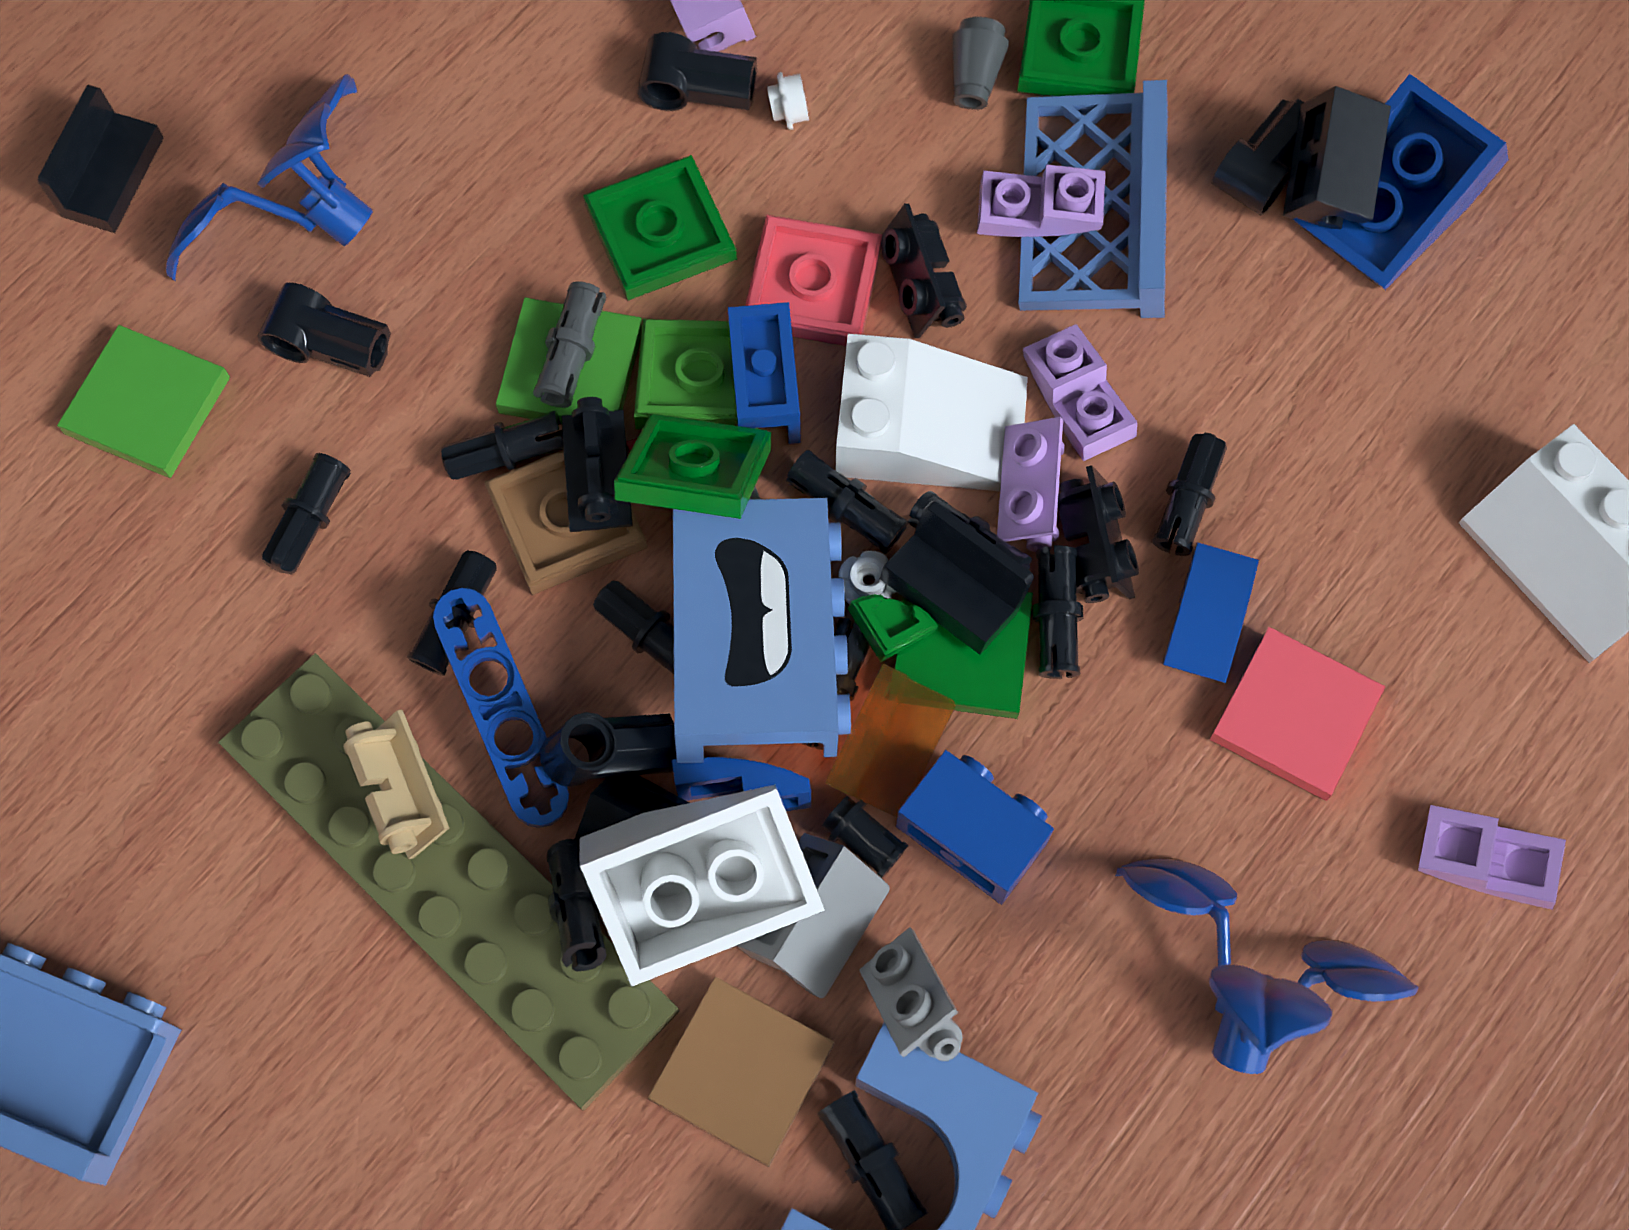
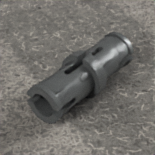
[533,281,607,408]

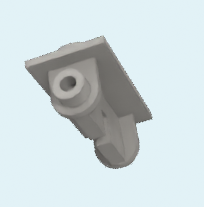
[859,927,963,1061]

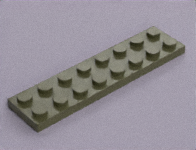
[218,653,680,1111]

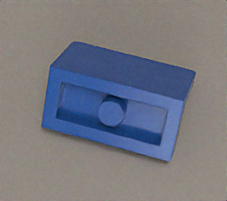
[728,302,801,444]

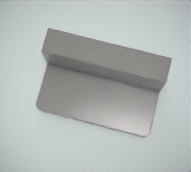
[736,833,889,998]

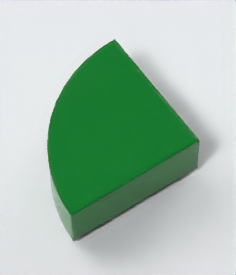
[847,594,938,662]

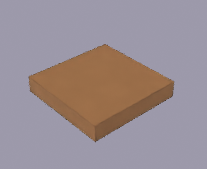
[485,450,648,595]
[648,977,834,1167]

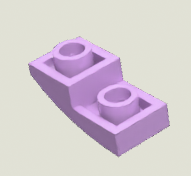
[977,164,1105,237]
[1023,324,1137,461]

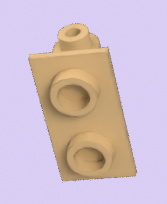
[343,710,450,859]

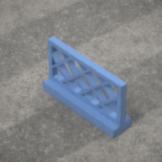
[1019,80,1168,318]

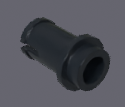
[822,796,909,878]

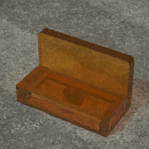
[825,664,956,817]

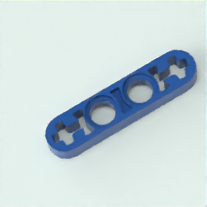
[433,588,569,828]

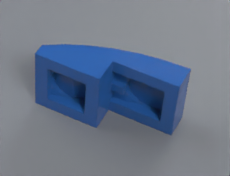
[1162,542,1259,683]
[672,757,811,811]

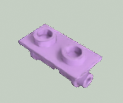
[997,417,1065,552]

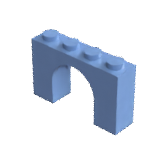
[781,1022,1042,1230]

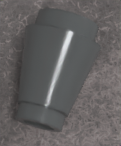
[952,17,1009,110]

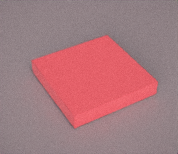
[745,215,882,346]
[1209,627,1386,801]

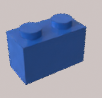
[896,750,1054,905]

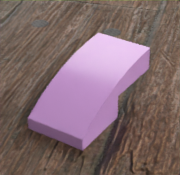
[1418,805,1566,910]

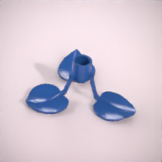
[166,74,373,281]
[1115,859,1418,1074]

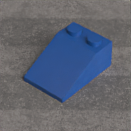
[1292,74,1509,290]

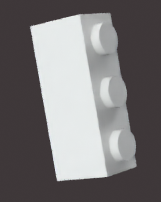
[1459,424,1629,663]

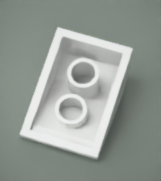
[836,334,1028,491]
[580,785,825,986]

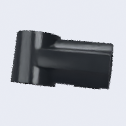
[637,32,757,111]
[1212,99,1305,216]
[257,282,391,377]
[540,712,677,787]

